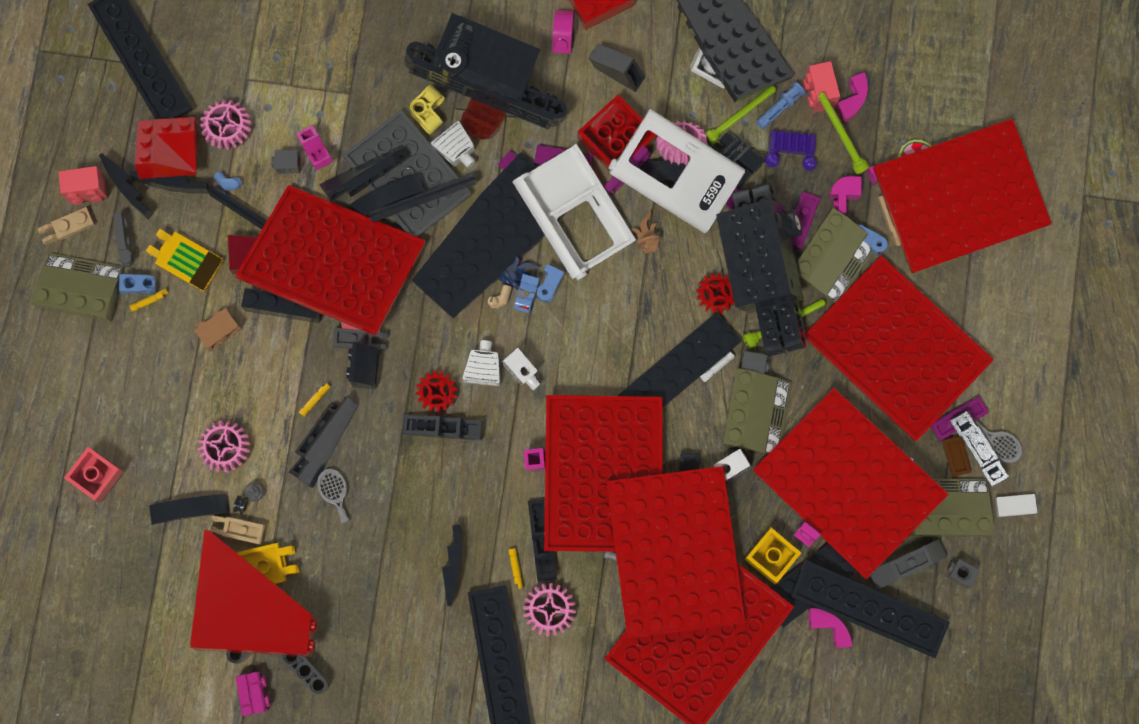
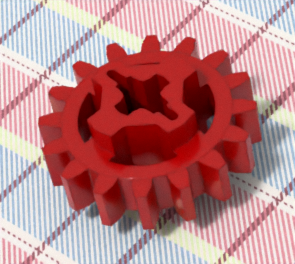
[696,273,734,315]
[415,371,457,413]

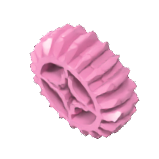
[200,99,252,150]
[656,120,707,166]
[197,420,250,473]
[523,583,576,636]

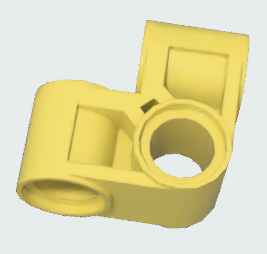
[410,84,445,135]

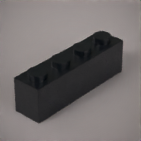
[241,288,321,323]

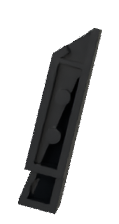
[320,145,411,202]
[289,396,357,488]

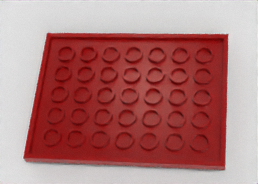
[873,118,1052,274]
[236,185,425,336]
[806,256,994,442]
[753,388,949,580]
[544,395,662,552]
[606,466,745,639]
[604,563,794,724]

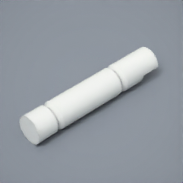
[700,352,735,382]

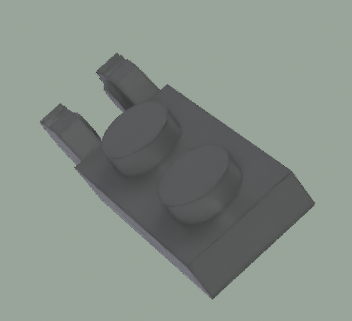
[113,212,133,267]
[333,327,388,350]

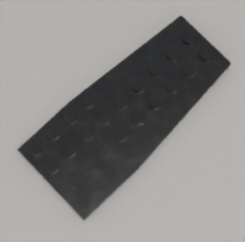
[677,0,794,103]
[412,152,567,319]

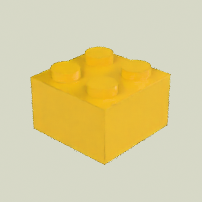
[744,528,801,585]

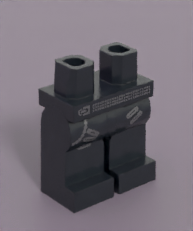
[711,132,765,189]

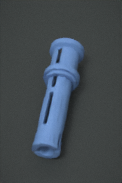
[755,82,806,130]

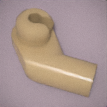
[488,285,512,309]

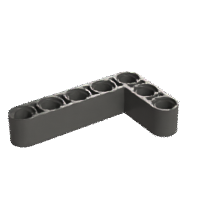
[226,652,329,694]

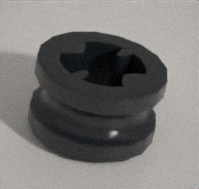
[233,495,248,515]

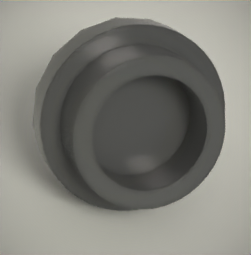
[244,482,264,502]

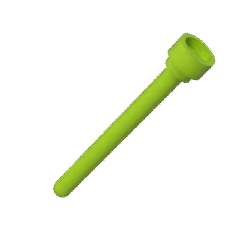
[704,86,776,146]
[818,92,869,174]
[742,299,826,349]

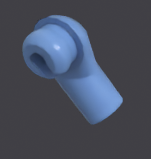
[214,171,242,190]

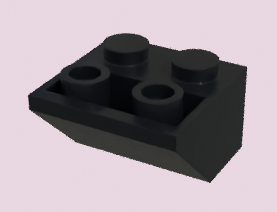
[346,343,379,389]

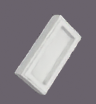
[995,494,1037,517]

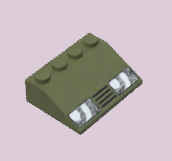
[796,208,879,304]
[31,253,124,322]
[722,368,792,455]
[911,479,993,537]

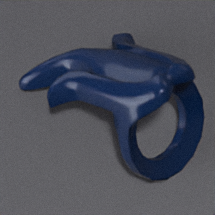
[499,256,540,290]

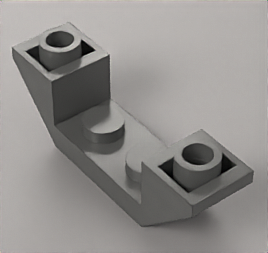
[870,539,947,590]

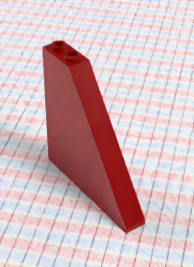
[190,530,318,657]

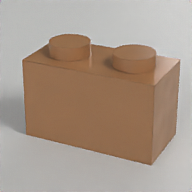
[194,308,242,352]

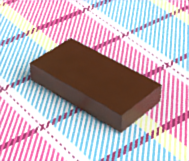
[941,436,972,478]

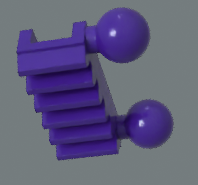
[765,130,817,171]

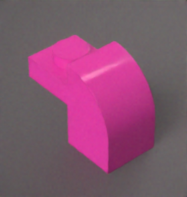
[552,10,574,54]
[296,125,333,171]
[829,176,861,215]
[523,448,545,472]
[794,521,821,547]

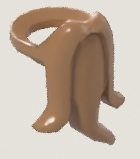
[631,211,661,254]

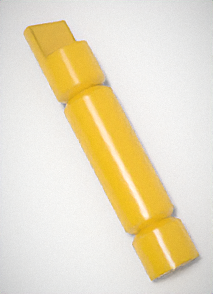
[129,288,168,312]
[299,383,331,417]
[508,548,523,589]

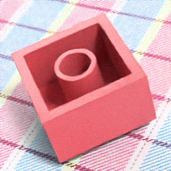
[803,61,840,113]
[58,166,108,205]
[64,447,124,503]

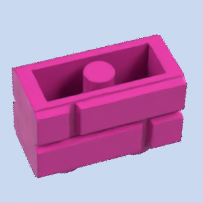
[235,672,271,716]

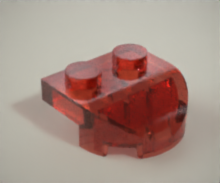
[461,99,506,140]

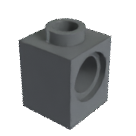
[271,150,300,174]
[740,351,770,374]
[947,559,980,589]

